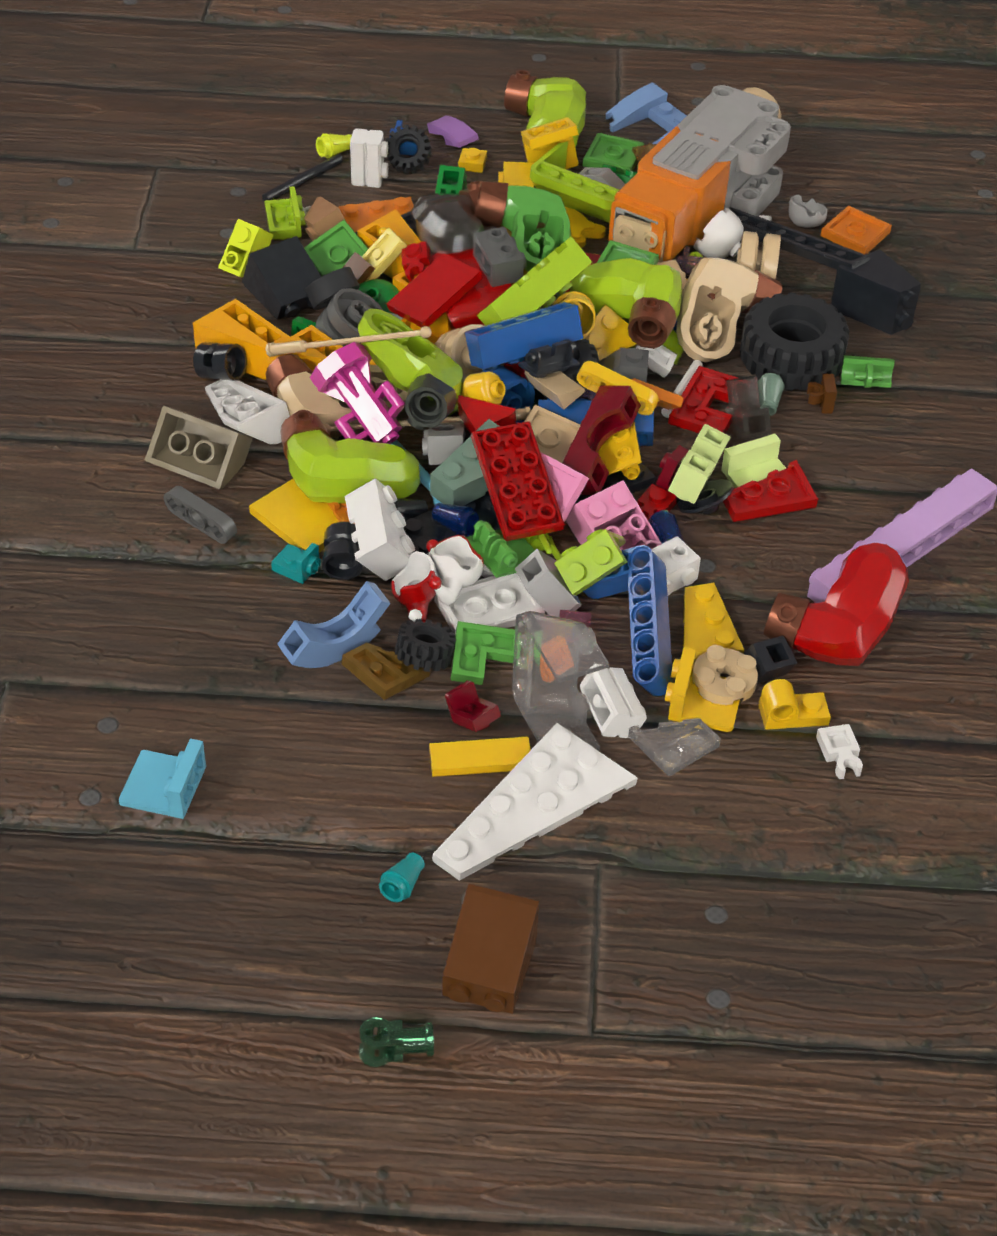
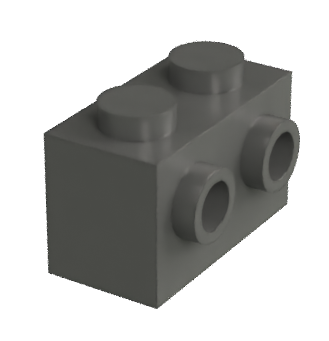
[473,227,527,287]

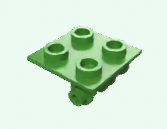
[465,520,535,578]

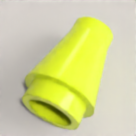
[316,133,351,159]

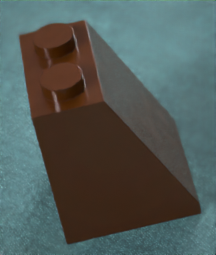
[442,884,539,1014]

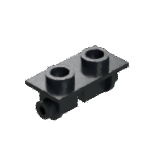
[518,339,581,378]

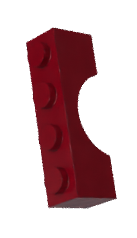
[562,385,641,495]

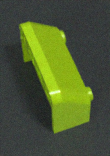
[530,141,620,223]

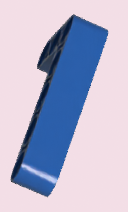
[583,545,673,696]

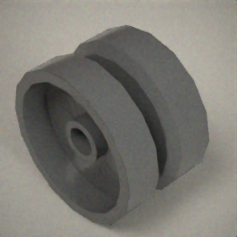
[315,288,383,347]

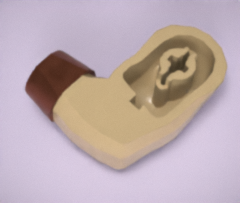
[676,258,782,363]
[265,354,408,438]

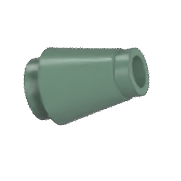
[757,373,785,416]

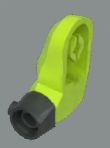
[358,309,463,430]

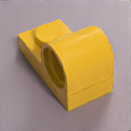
[759,679,831,730]

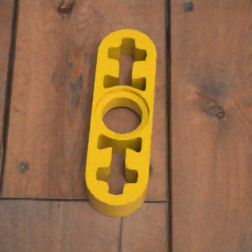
[577,361,659,415]

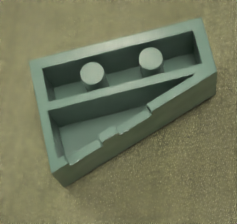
[430,419,500,511]

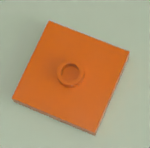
[820,206,892,254]

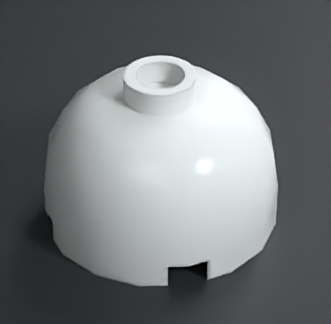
[693,208,744,259]

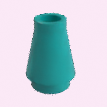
[379,853,425,902]

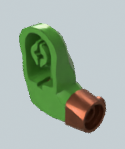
[474,181,571,272]

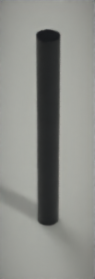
[262,154,343,201]

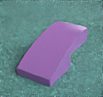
[427,116,479,148]

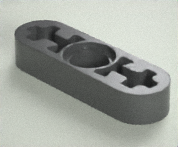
[163,486,237,544]

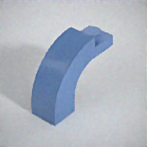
[277,581,391,668]

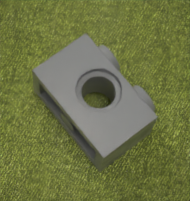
[422,422,466,465]

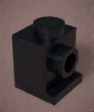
[744,635,797,685]

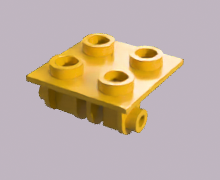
[598,422,642,480]

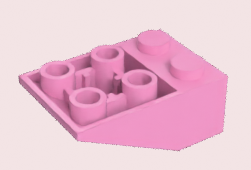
[566,480,662,550]

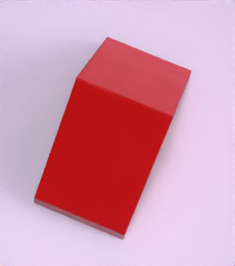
[457,395,516,435]

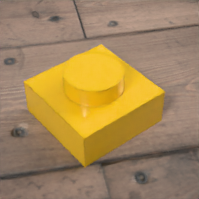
[458,148,487,173]

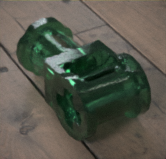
[359,1017,434,1067]

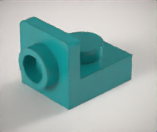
[271,543,321,584]

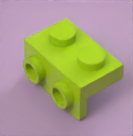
[264,186,306,240]

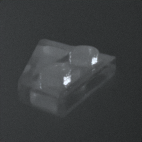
[628,718,721,777]

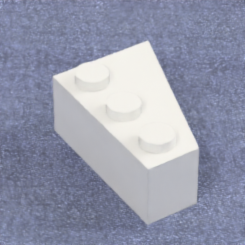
[345,479,415,581]

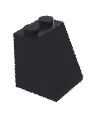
[242,236,321,320]
[831,249,921,335]

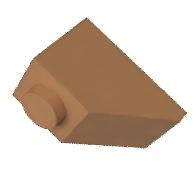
[304,196,347,241]

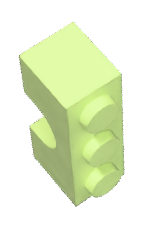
[668,424,731,504]

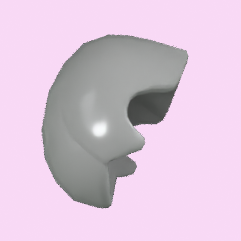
[788,194,828,228]

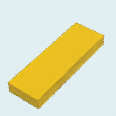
[429,737,531,777]

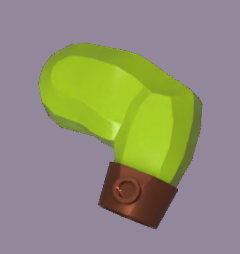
[570,258,682,349]
[280,410,421,503]

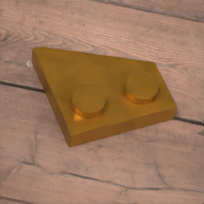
[341,643,431,700]

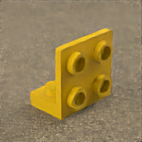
[521,117,578,169]

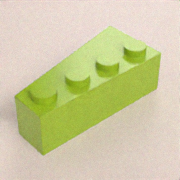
[477,236,592,326]

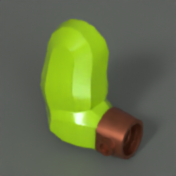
[504,70,586,146]

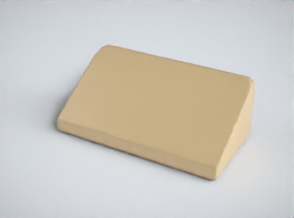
[524,370,586,409]

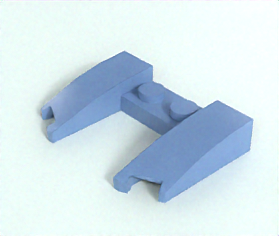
[605,83,687,156]

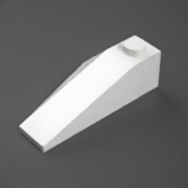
[204,379,290,445]

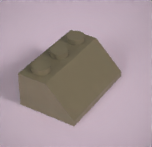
[144,405,253,490]

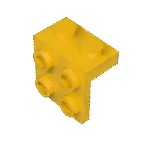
[665,647,740,732]

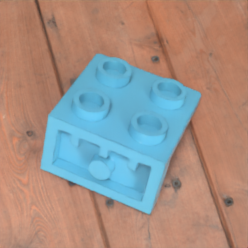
[119,739,206,819]

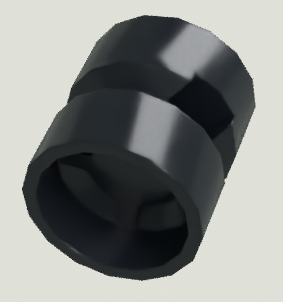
[193,342,247,381]
[322,522,362,580]

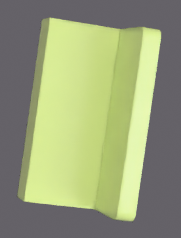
[721,434,786,488]

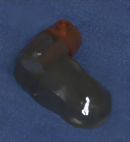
[411,181,485,254]

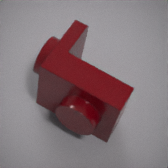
[656,445,689,492]
[445,680,501,732]

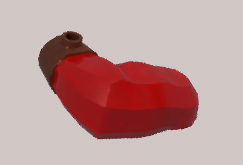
[763,542,909,666]

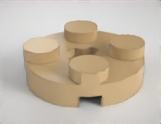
[692,645,758,705]

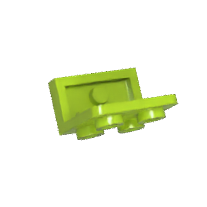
[554,529,627,596]

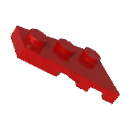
[723,460,818,522]

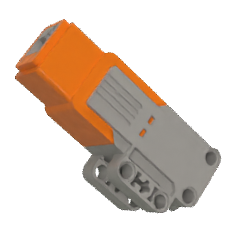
[608,85,791,261]

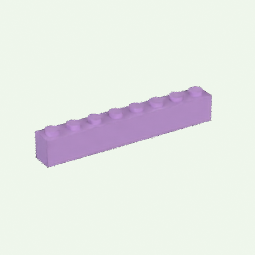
[807,468,997,603]

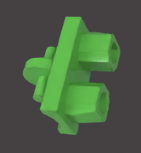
[840,355,895,388]

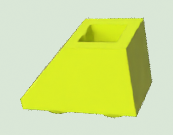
[218,219,273,278]

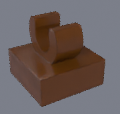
[806,374,837,414]

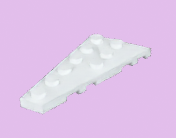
[432,723,638,881]

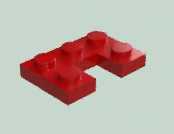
[668,366,751,434]

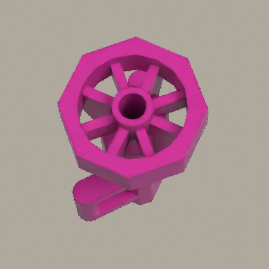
[310,342,405,444]

